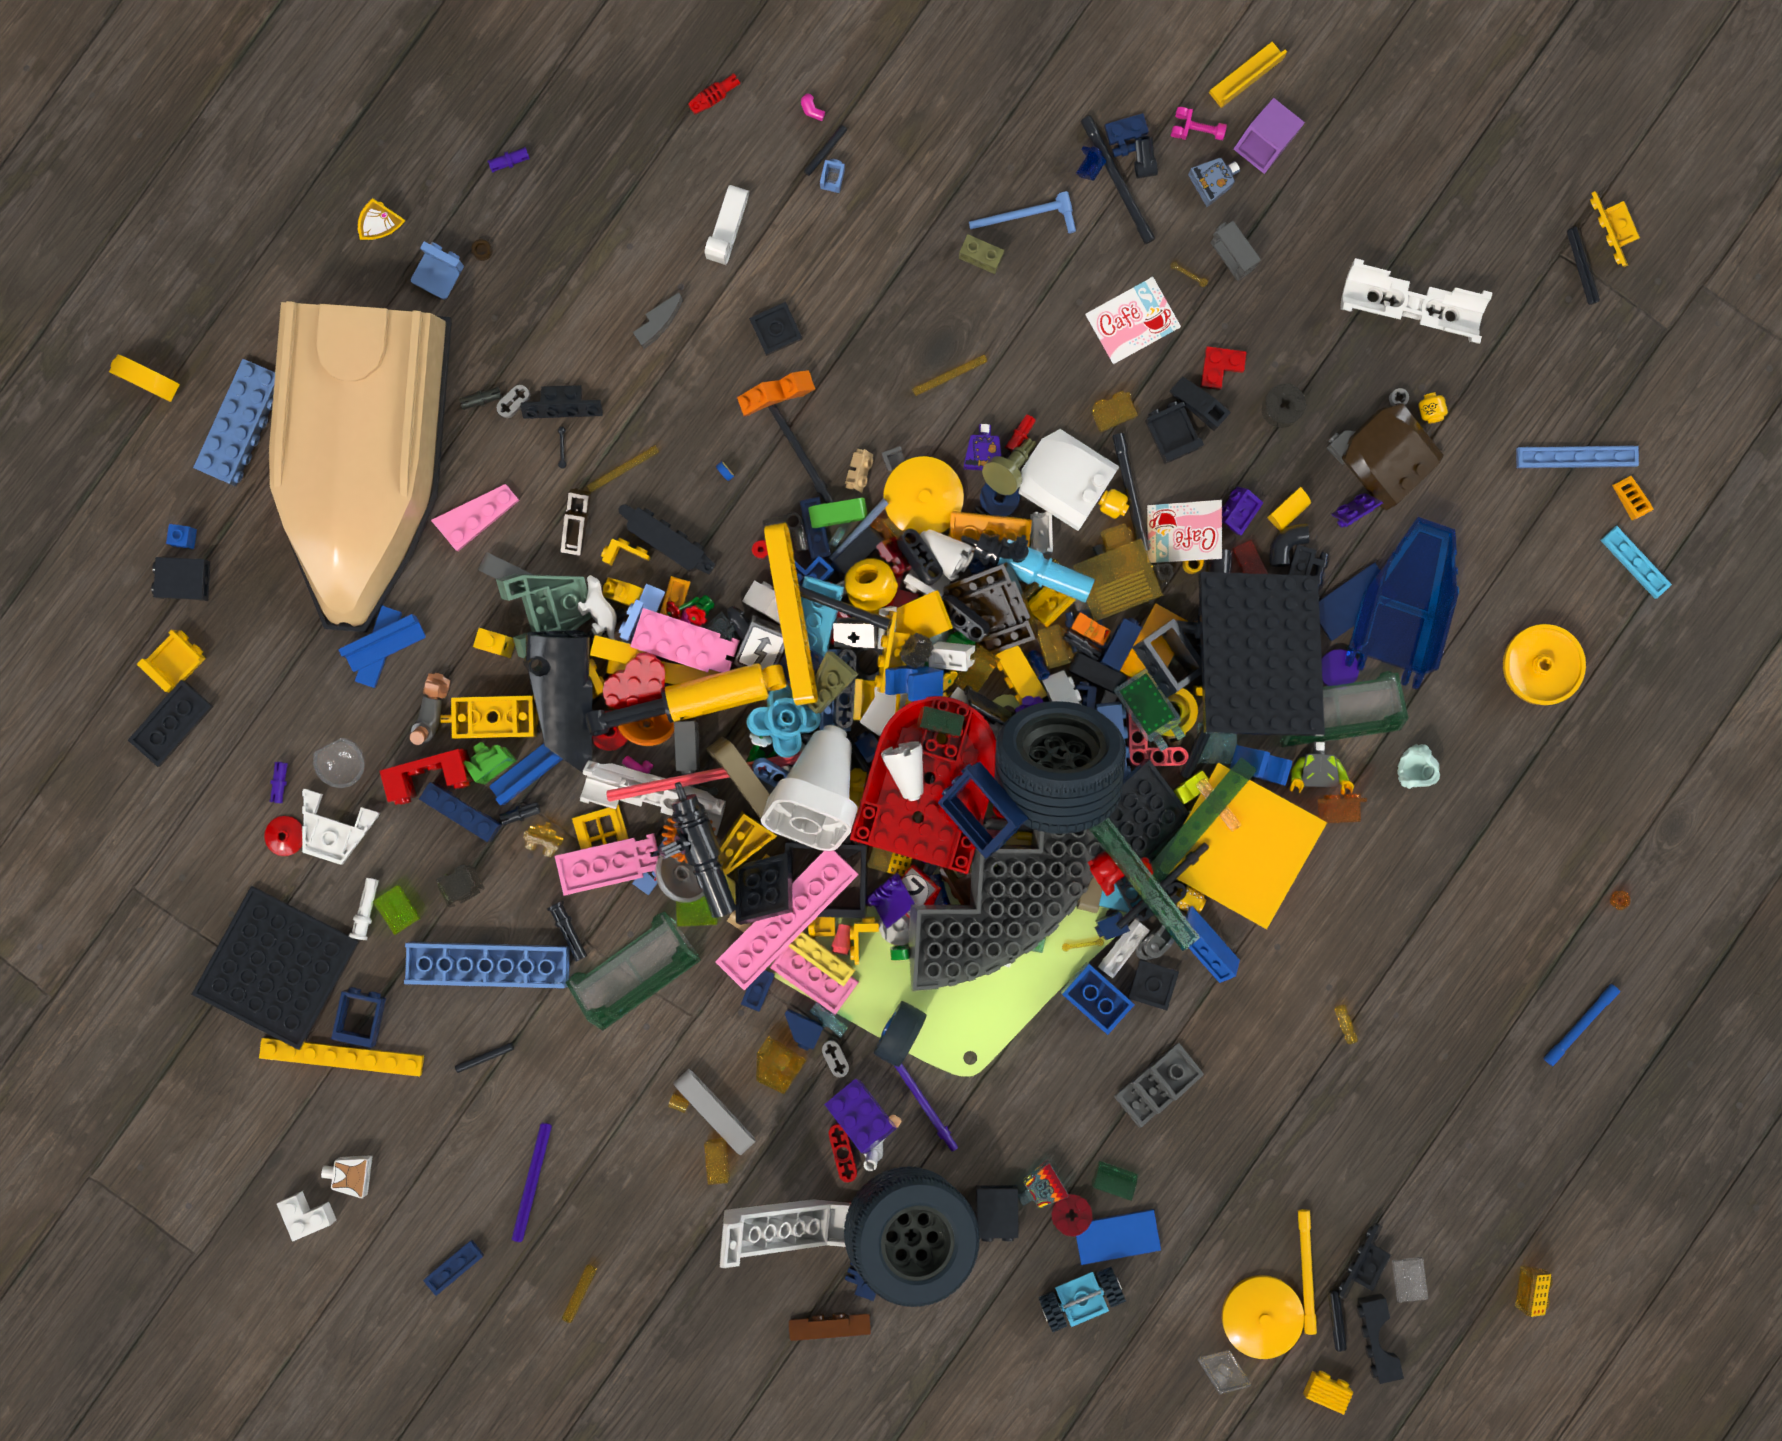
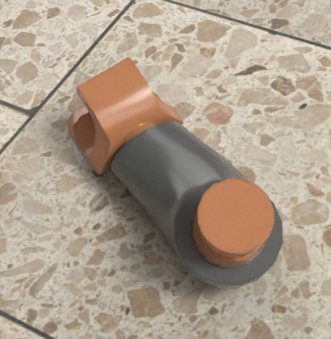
[410,673,450,745]

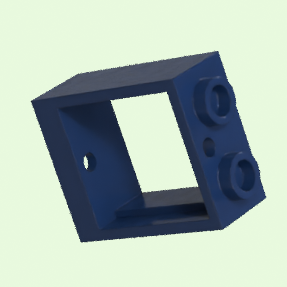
[1099,617,1142,672]
[331,987,386,1048]

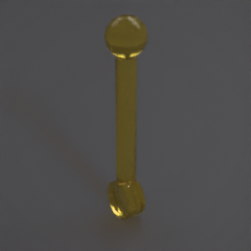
[1170,262,1208,287]
[1062,938,1104,952]

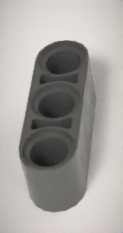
[477,552,531,579]

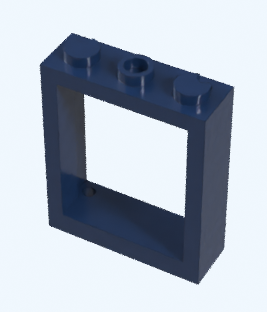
[938,761,1029,859]

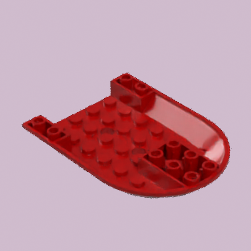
[850,696,996,874]

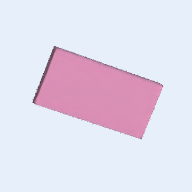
[770,947,859,1015]

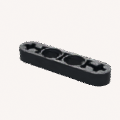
[833,649,856,729]

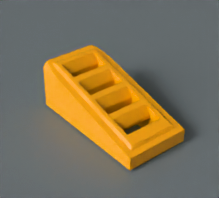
[1612,476,1654,520]

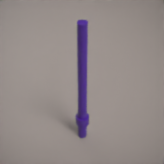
[894,1064,958,1152]

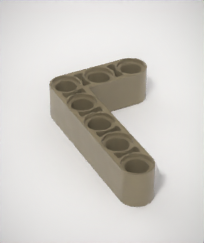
[706,737,772,832]

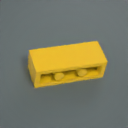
[994,646,1047,705]

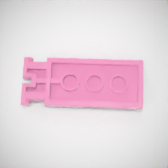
[630,608,740,673]
[555,833,659,895]

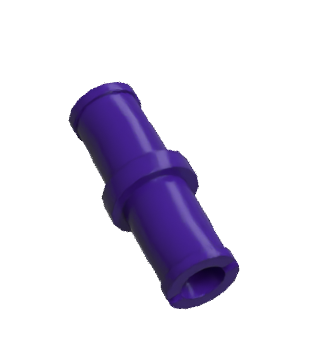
[487,147,530,173]
[269,762,288,803]

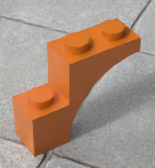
[737,370,815,416]

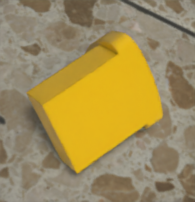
[808,917,835,938]

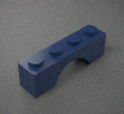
[419,782,502,842]

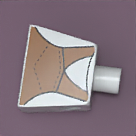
[321,1156,372,1198]

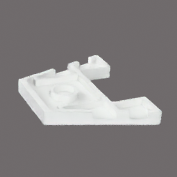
[302,789,380,865]

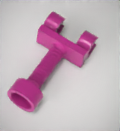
[1171,107,1227,141]

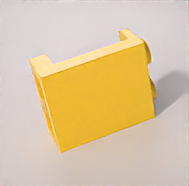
[137,629,206,693]
[848,679,900,721]

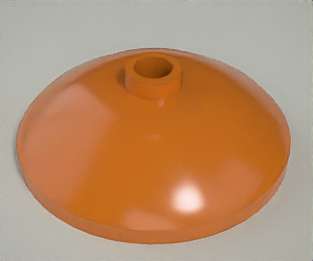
[618,714,678,746]

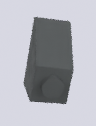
[1326,431,1356,465]

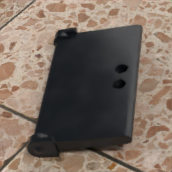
[964,685,1015,725]

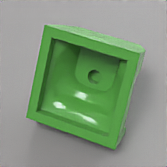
[464,742,517,785]

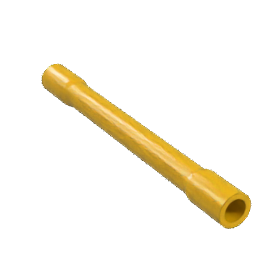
[1298,1209,1317,1335]

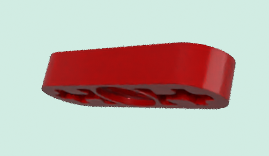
[829,1123,857,1183]

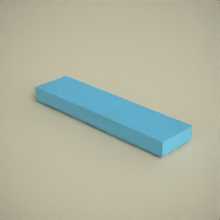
[1600,526,1672,599]

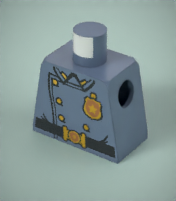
[1188,158,1240,207]

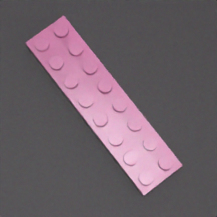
[716,850,858,990]

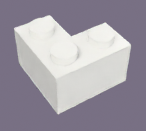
[742,581,780,624]
[1042,670,1082,705]
[277,1191,336,1242]

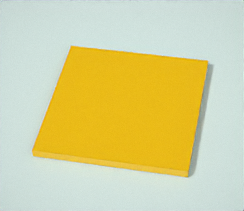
[1159,763,1327,929]

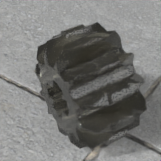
[899,632,934,669]

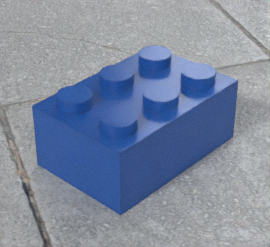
[1060,962,1135,1035]

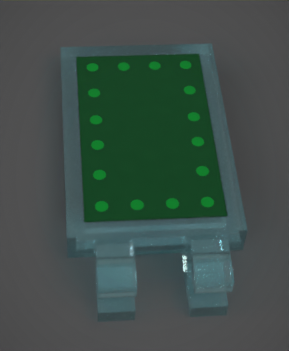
[1113,668,1185,751]

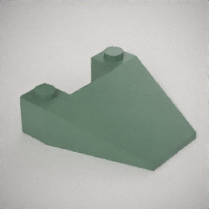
[496,574,592,658]

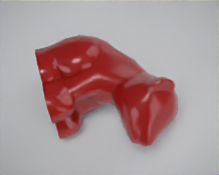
[1087,850,1153,896]

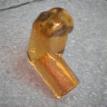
[869,516,894,540]

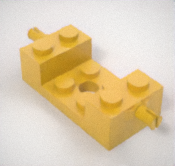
[441,696,539,739]

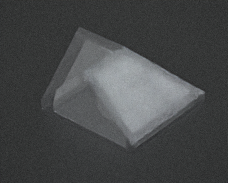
[1198,1350,1251,1395]

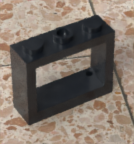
[1132,619,1202,698]

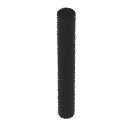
[804,125,847,176]
[455,1042,514,1073]

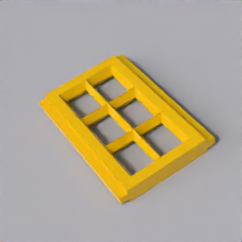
[572,805,629,850]

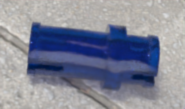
[1027,650,1050,681]

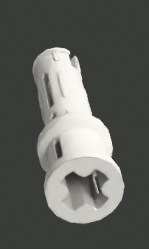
[349,878,379,940]

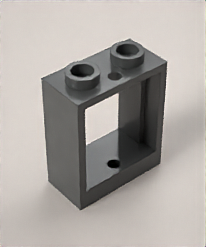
[1210,221,1261,281]
[674,721,700,775]

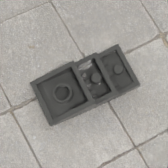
[1114,1043,1204,1128]

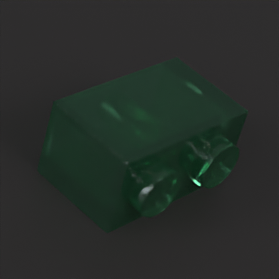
[917,706,965,737]

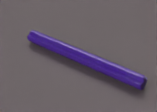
[512,1122,552,1242]

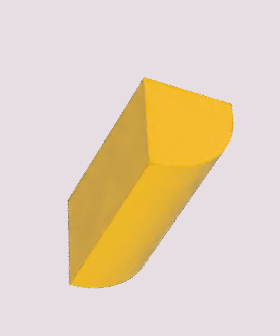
[1267,487,1311,532]

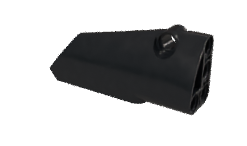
[523,630,593,772]

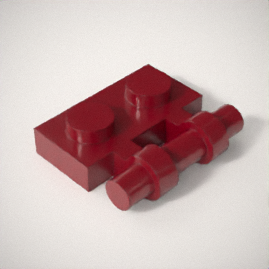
[876,535,912,574]

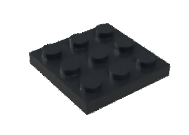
[735,853,793,925]

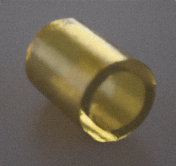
[668,1093,689,1113]

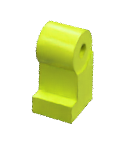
[1173,771,1209,804]

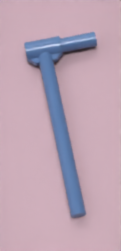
[969,191,1076,233]

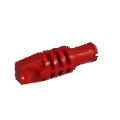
[688,73,740,115]

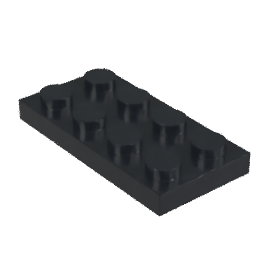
[128,680,214,767]

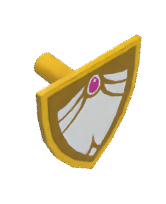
[358,198,405,240]

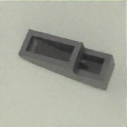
[633,293,683,349]

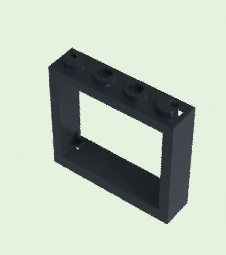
[785,839,868,918]

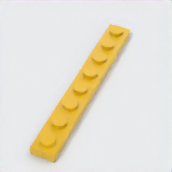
[259,1037,424,1076]

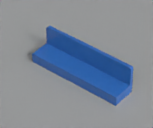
[338,614,426,672]
[490,744,563,805]
[1171,906,1240,983]

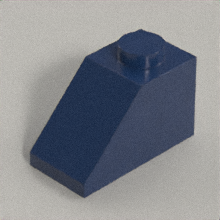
[855,731,878,763]
[1094,910,1130,940]
[785,1008,824,1051]

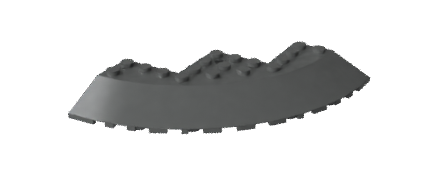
[908,825,1109,991]

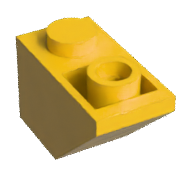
[602,577,644,606]

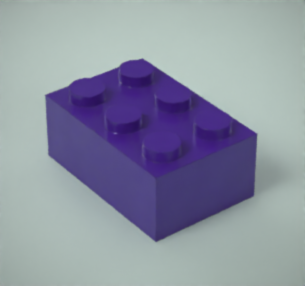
[824,1079,897,1154]

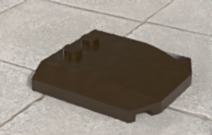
[1342,403,1444,510]
[943,562,1039,661]

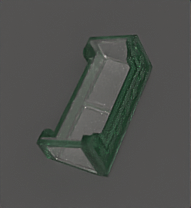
[1280,671,1409,747]
[565,911,701,1031]

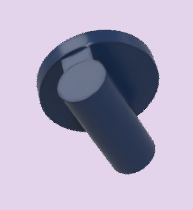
[969,558,991,575]

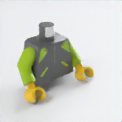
[1289,742,1354,795]

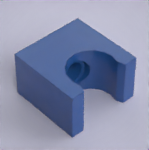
[885,664,943,701]
[1230,745,1293,786]

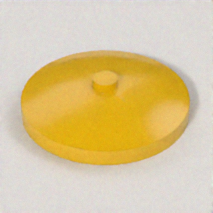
[883,456,964,535]
[1503,624,1586,705]
[1222,1275,1304,1359]

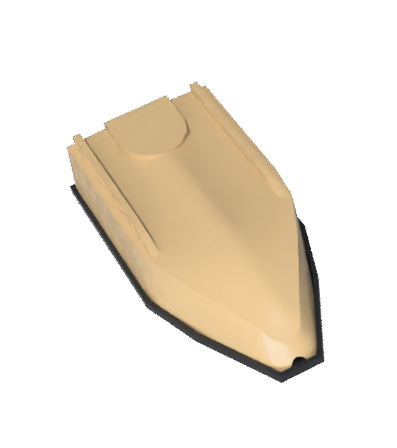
[269,301,452,632]

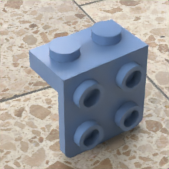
[411,241,464,300]

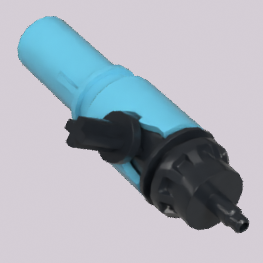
[961,532,1095,603]

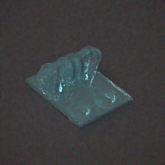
[1197,723,1237,764]

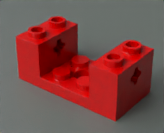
[380,749,474,805]

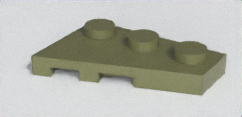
[806,651,858,714]

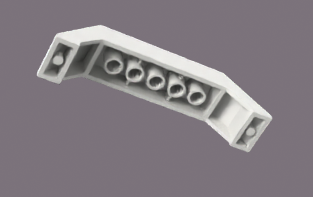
[720,1199,852,1268]

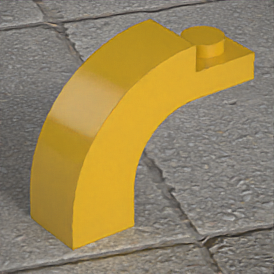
[109,355,180,402]

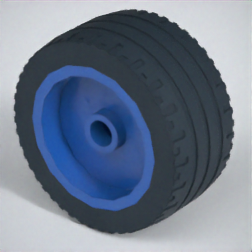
[873,1001,927,1067]

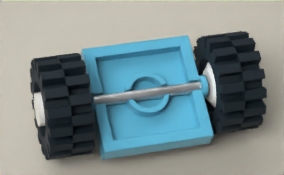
[1038,1267,1126,1332]

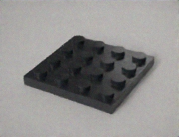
[1097,759,1190,861]

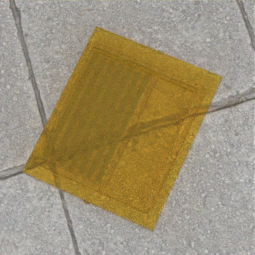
[1073,539,1163,621]

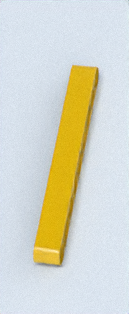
[764,522,818,706]

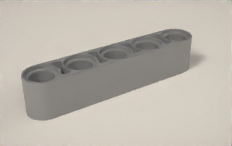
[673,1069,756,1155]

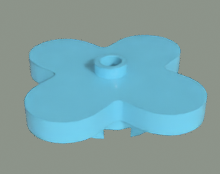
[747,685,821,758]

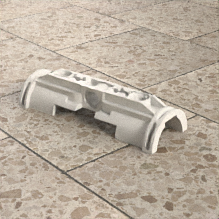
[1341,258,1492,344]
[580,760,726,836]

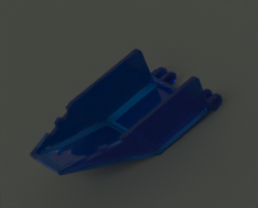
[1345,517,1459,689]

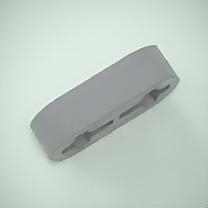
[497,385,531,418]
[822,1040,849,1077]

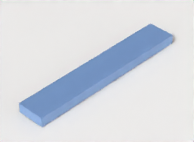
[1516,446,1639,468]

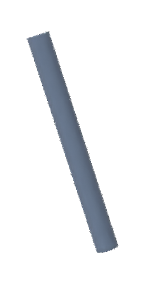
[829,498,889,561]

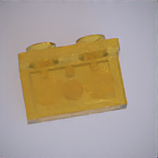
[1091,391,1138,433]

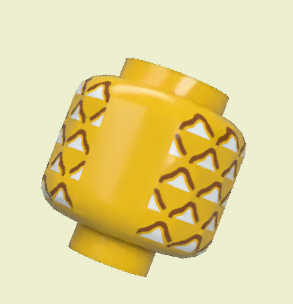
[1176,886,1206,913]

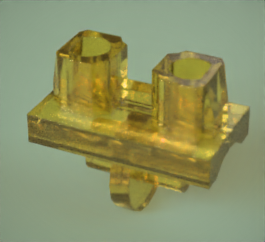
[523,822,564,858]

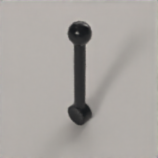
[558,427,567,469]

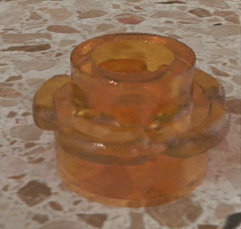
[1610,891,1631,910]

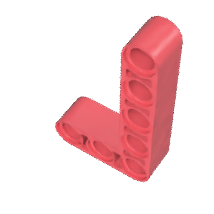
[1125,675,1188,767]

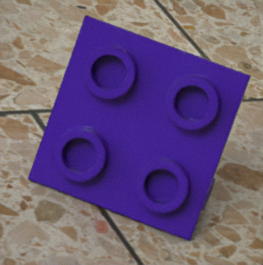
[1332,493,1383,528]
[866,872,915,929]

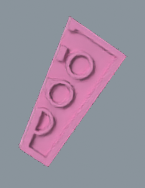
[431,484,520,551]

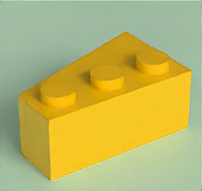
[718,811,777,875]

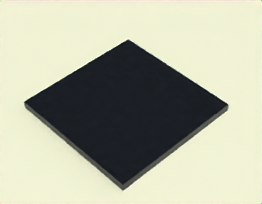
[191,886,360,1050]

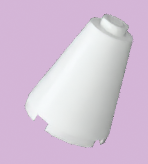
[920,529,975,581]
[881,741,924,801]

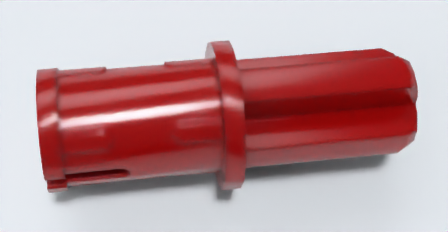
[1005,415,1036,452]

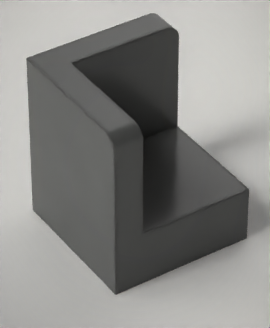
[882,446,905,475]

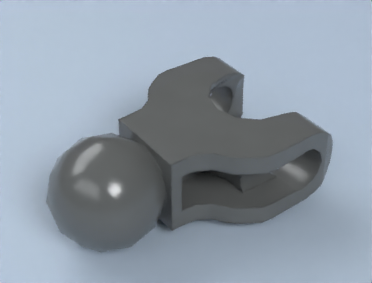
[1135,909,1187,961]

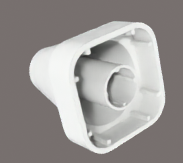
[761,725,858,851]

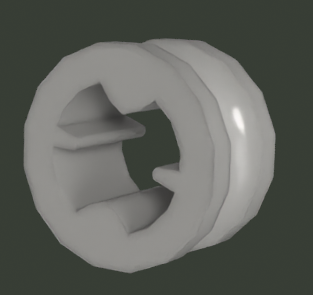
[1389,388,1409,406]

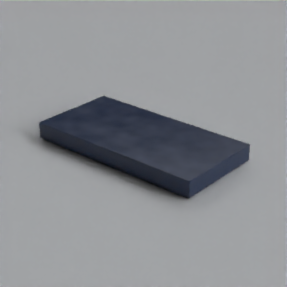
[1319,562,1397,641]

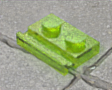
[373,885,421,935]
[676,896,718,927]

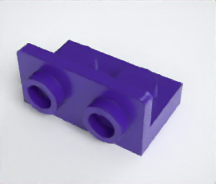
[1222,487,1264,535]

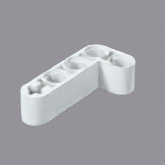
[705,185,749,265]

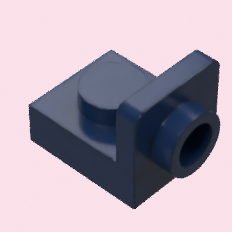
[1074,682,1096,710]

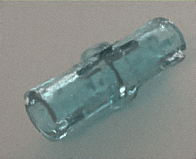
[809,1002,848,1038]

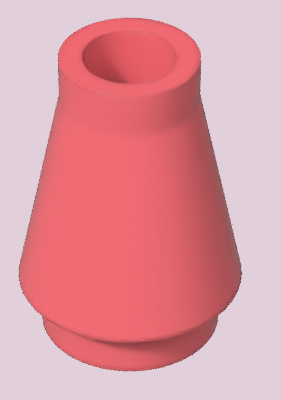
[831,924,851,955]

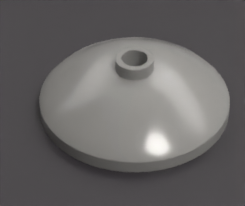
[655,855,704,903]

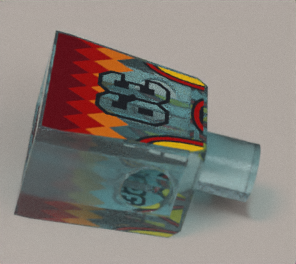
[1018,1159,1069,1208]

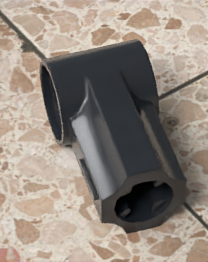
[1134,136,1158,179]

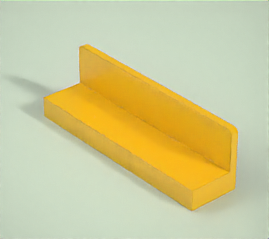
[1209,42,1287,108]

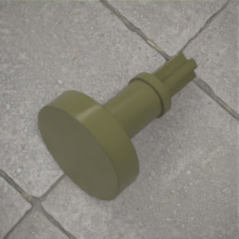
[982,438,1036,495]

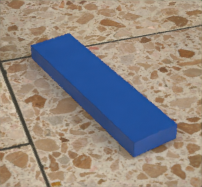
[355,606,402,688]

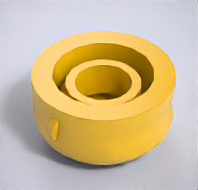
[844,558,898,611]
[1155,688,1198,737]

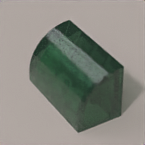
[1091,1161,1138,1201]

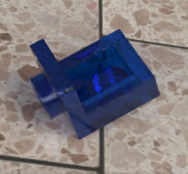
[1076,146,1106,181]

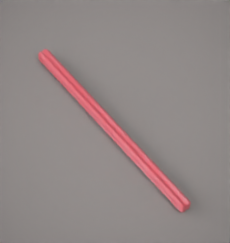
[606,751,802,801]

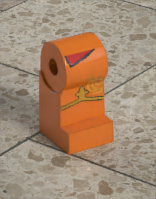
[1070,612,1111,646]

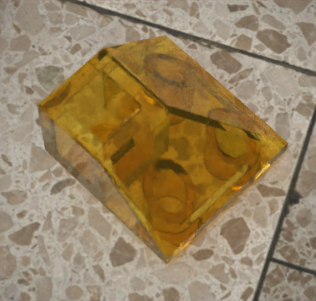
[756,1036,806,1094]

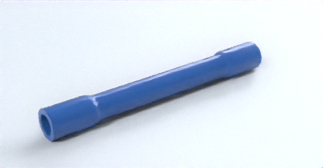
[1543,984,1620,1067]

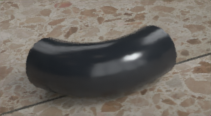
[1269,524,1309,567]

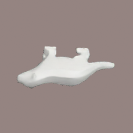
[578,575,617,640]

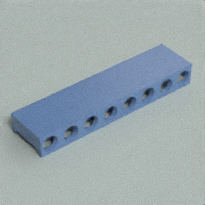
[404,942,570,988]

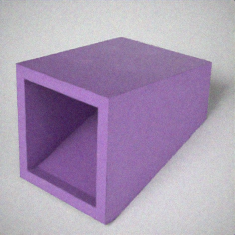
[1234,98,1305,174]

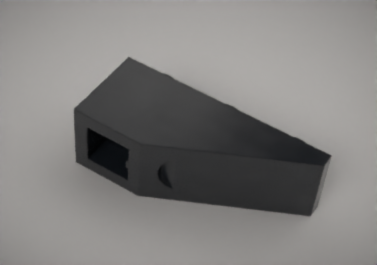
[1169,377,1231,431]

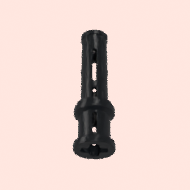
[547,901,588,962]

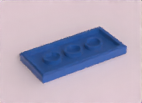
[1076,1209,1161,1265]

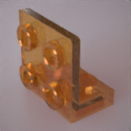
[1318,794,1367,823]

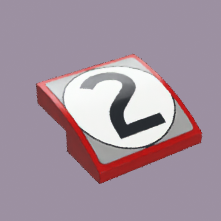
[901,865,941,919]

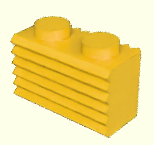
[1303,1371,1353,1415]

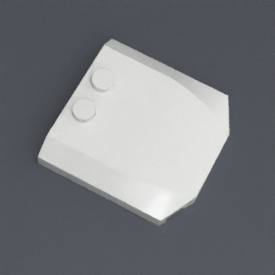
[1019,429,1119,531]

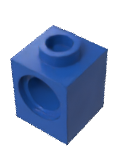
[166,524,197,549]

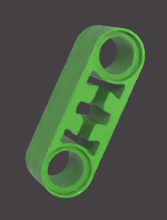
[808,498,868,528]

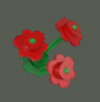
[666,595,714,626]

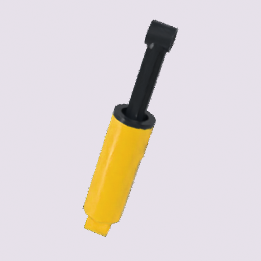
[585,663,787,736]

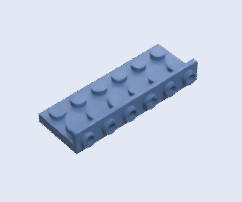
[193,359,275,487]

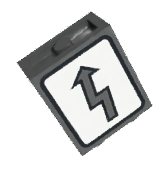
[733,615,784,669]

